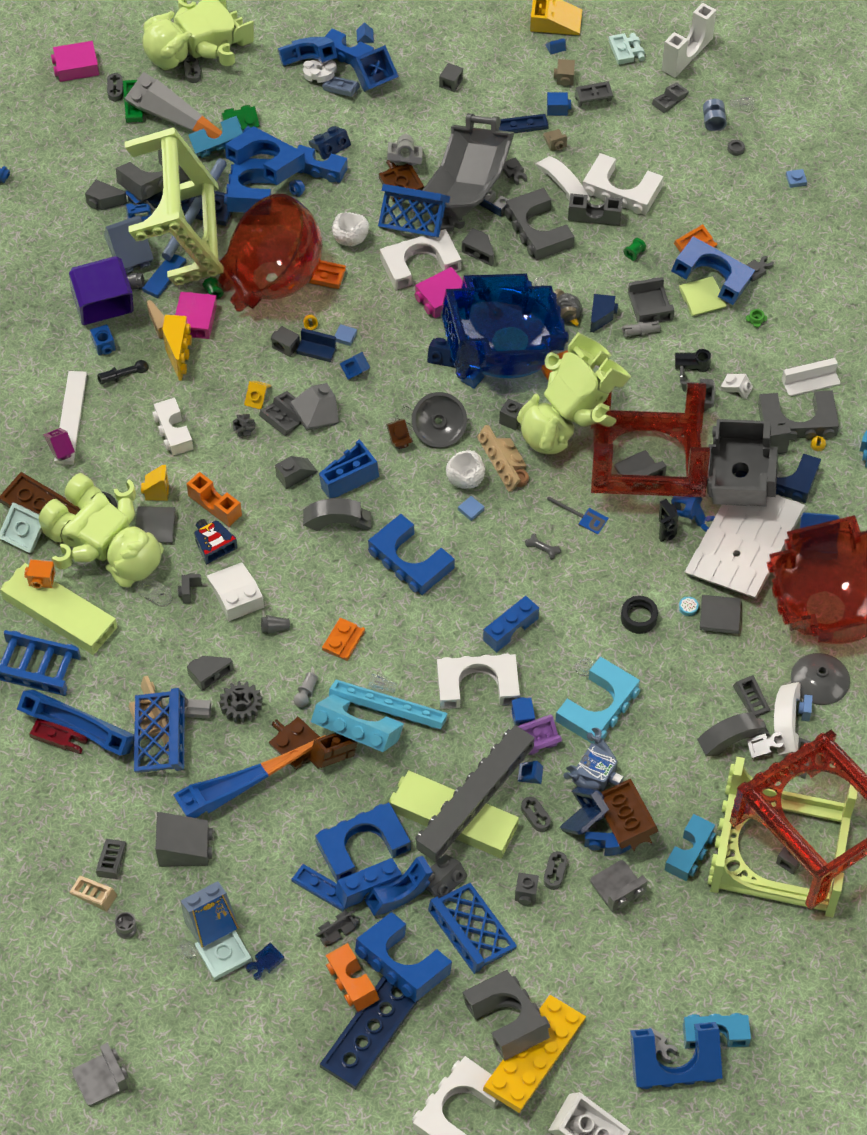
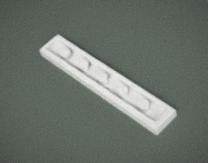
[54,371,87,465]

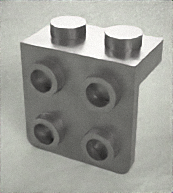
[590,860,648,912]
[72,1043,129,1106]

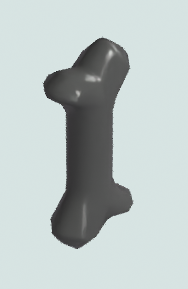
[525,533,561,560]

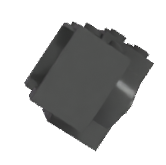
[703,419,778,507]

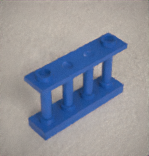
[0,630,81,696]

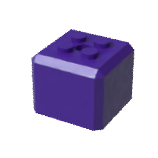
[69,256,134,325]

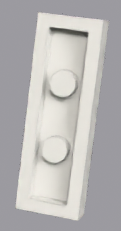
[782,358,840,397]

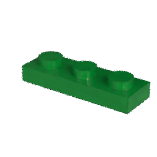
[123,80,143,123]

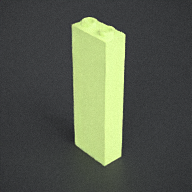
[0,563,117,655]
[389,770,519,859]

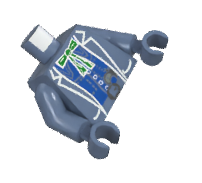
[563,728,624,791]

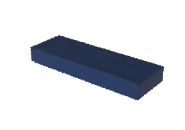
[499,114,549,133]

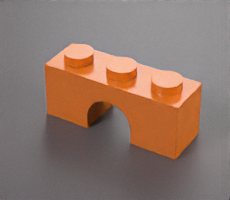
[186,472,242,527]
[326,943,380,1012]

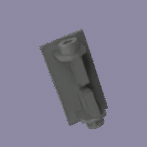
[315,910,359,946]

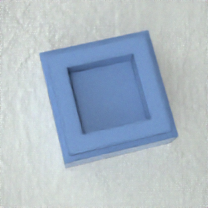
[335,324,357,346]
[458,496,485,521]

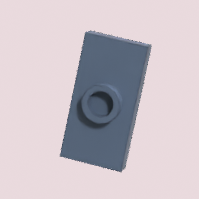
[322,76,360,97]

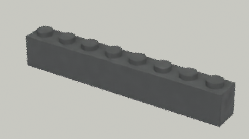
[415,725,535,862]

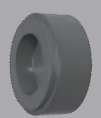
[727,140,745,156]

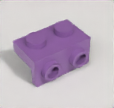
[518,714,562,755]

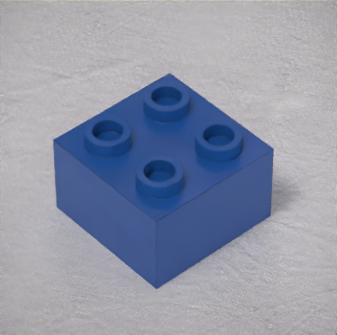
[350,45,399,92]

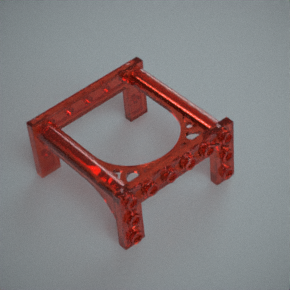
[591,383,710,497]
[729,729,867,910]

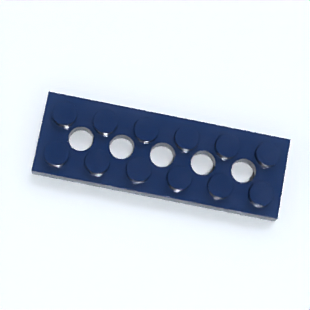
[320,976,419,1090]

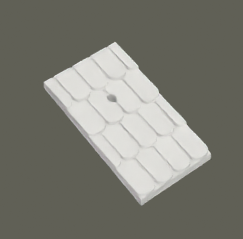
[685,495,806,599]

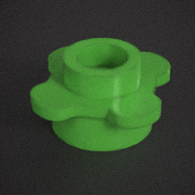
[746,309,767,328]

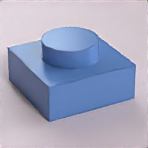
[786,169,807,188]
[798,695,813,721]

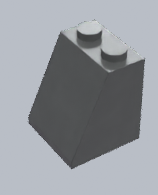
[155,812,213,867]

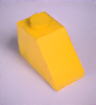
[141,465,169,501]

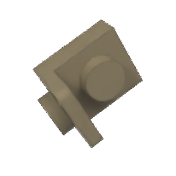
[543,129,567,151]

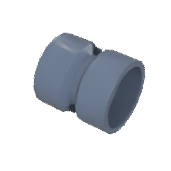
[703,99,727,131]

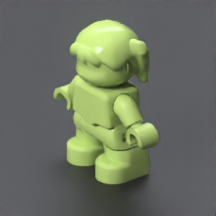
[143,0,254,70]
[517,332,631,454]
[39,473,164,587]

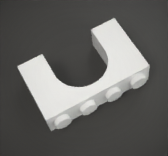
[662,3,716,78]
[583,153,664,215]
[380,229,461,290]
[437,654,520,709]
[412,1056,500,1135]

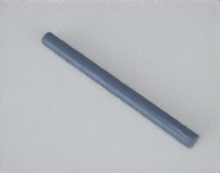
[162,159,227,261]

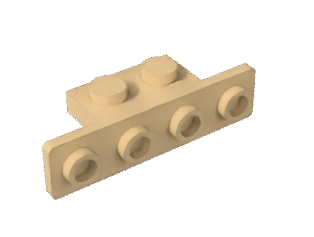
[477,425,527,492]
[128,676,169,751]

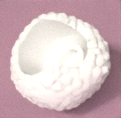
[332,212,369,246]
[446,450,485,489]

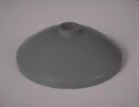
[412,392,467,448]
[791,653,850,705]

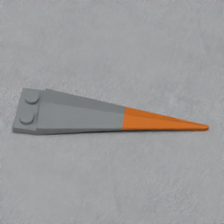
[124,72,222,139]

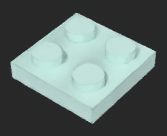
[0,503,42,553]
[195,931,252,981]

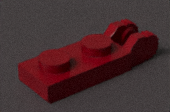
[29,718,88,754]

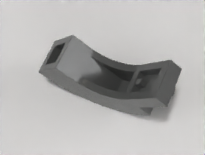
[303,498,371,531]
[697,712,769,756]

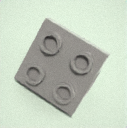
[387,134,422,165]

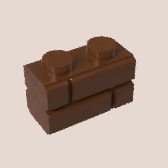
[310,733,358,768]

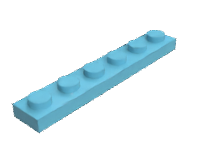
[329,680,448,729]

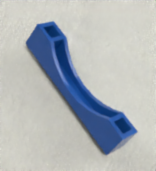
[17,690,134,756]

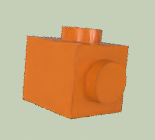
[24,559,56,588]

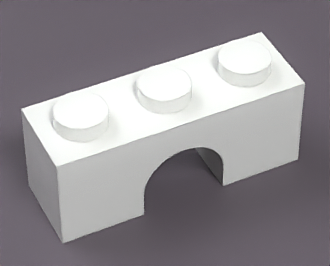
[152,398,193,456]

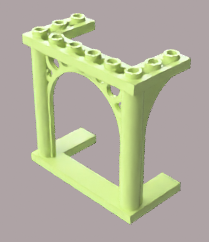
[125,128,224,285]
[707,757,859,918]

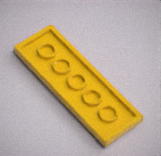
[483,995,586,1113]

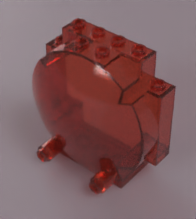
[766,515,867,644]

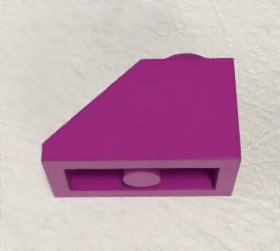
[43,428,75,460]

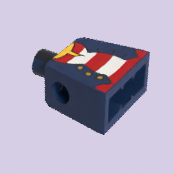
[194,519,238,565]

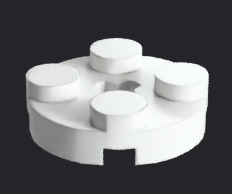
[303,59,337,83]

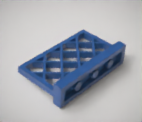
[378,184,450,238]
[134,688,185,773]
[428,883,517,974]

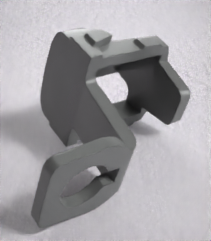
[680,366,716,411]

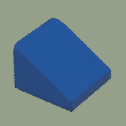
[518,761,543,784]

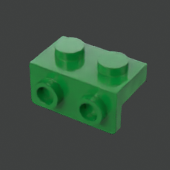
[221,105,260,130]

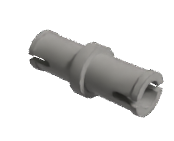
[622,320,660,337]

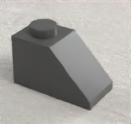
[85,179,127,210]
[462,228,494,266]
[275,456,318,489]
[187,656,234,691]

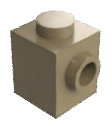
[554,59,575,86]

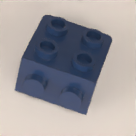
[560,786,609,835]

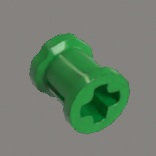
[623,238,646,261]
[202,277,224,299]

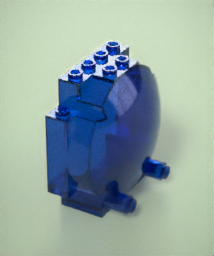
[441,273,569,379]

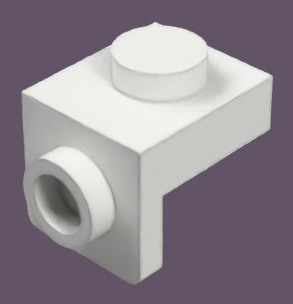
[720,374,753,399]

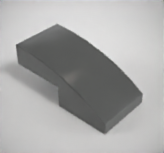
[652,82,689,113]

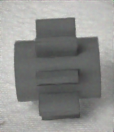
[233,414,255,436]

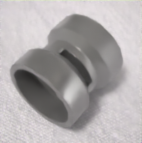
[115,912,137,939]

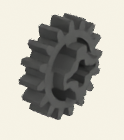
[219,681,263,723]

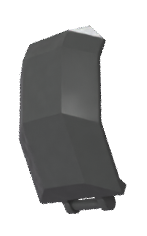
[420,113,514,218]

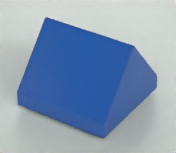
[357,22,374,43]
[545,38,566,55]
[461,367,484,389]

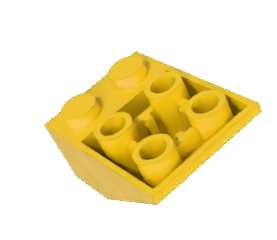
[530,0,582,35]
[162,315,192,381]

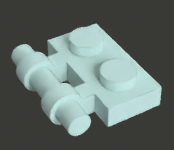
[609,33,645,65]

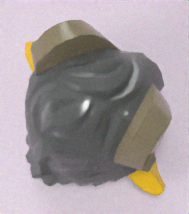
[550,289,583,326]

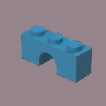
[188,116,244,158]
[665,814,716,881]
[683,1013,751,1049]

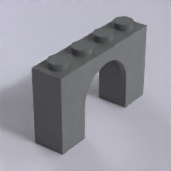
[116,149,189,200]
[504,188,575,260]
[758,390,839,440]
[462,970,550,1061]

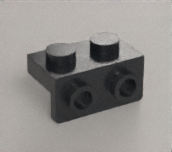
[659,499,678,542]

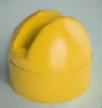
[303,314,318,330]
[811,436,826,451]

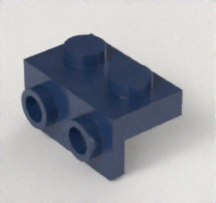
[308,126,351,160]
[427,338,468,369]

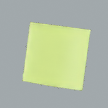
[679,276,726,316]

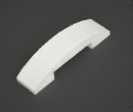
[535,156,590,201]
[774,682,801,756]

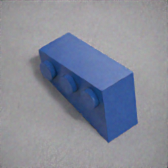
[319,439,379,499]

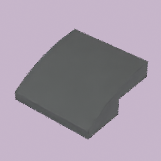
[259,391,301,436]
[135,506,176,543]
[700,595,741,634]

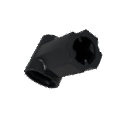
[675,349,711,372]

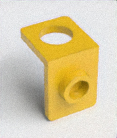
[244,380,271,409]

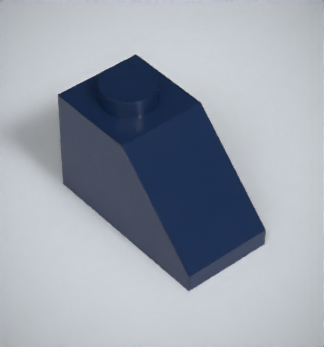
[590,294,618,333]

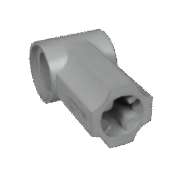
[185,697,211,718]

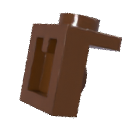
[386,419,413,449]

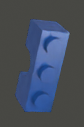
[325,28,374,67]
[297,145,348,183]
[483,596,539,653]
[335,858,402,909]

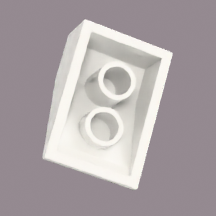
[207,562,264,621]
[548,1092,630,1135]

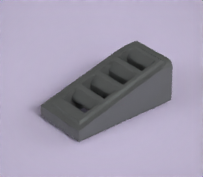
[733,675,770,717]
[96,839,126,879]

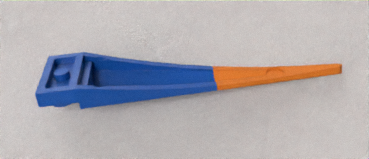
[173,735,326,818]

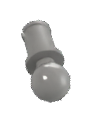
[293,672,318,708]

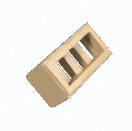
[147,300,165,339]
[69,876,117,912]

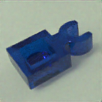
[246,942,285,980]

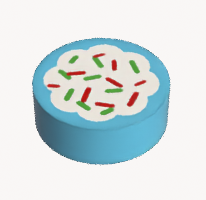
[679,597,699,616]

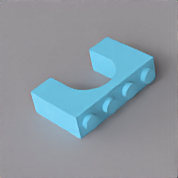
[556,656,640,744]
[311,694,404,752]

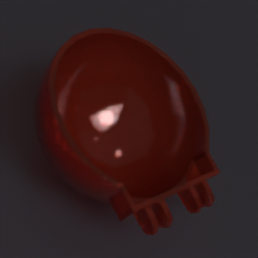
[217,194,323,312]

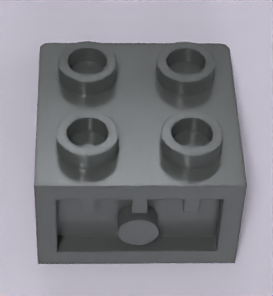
[614,450,667,493]

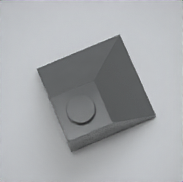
[290,383,339,431]

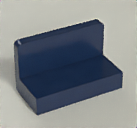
[296,328,337,362]

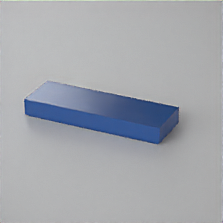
[142,254,186,298]
[291,864,345,912]

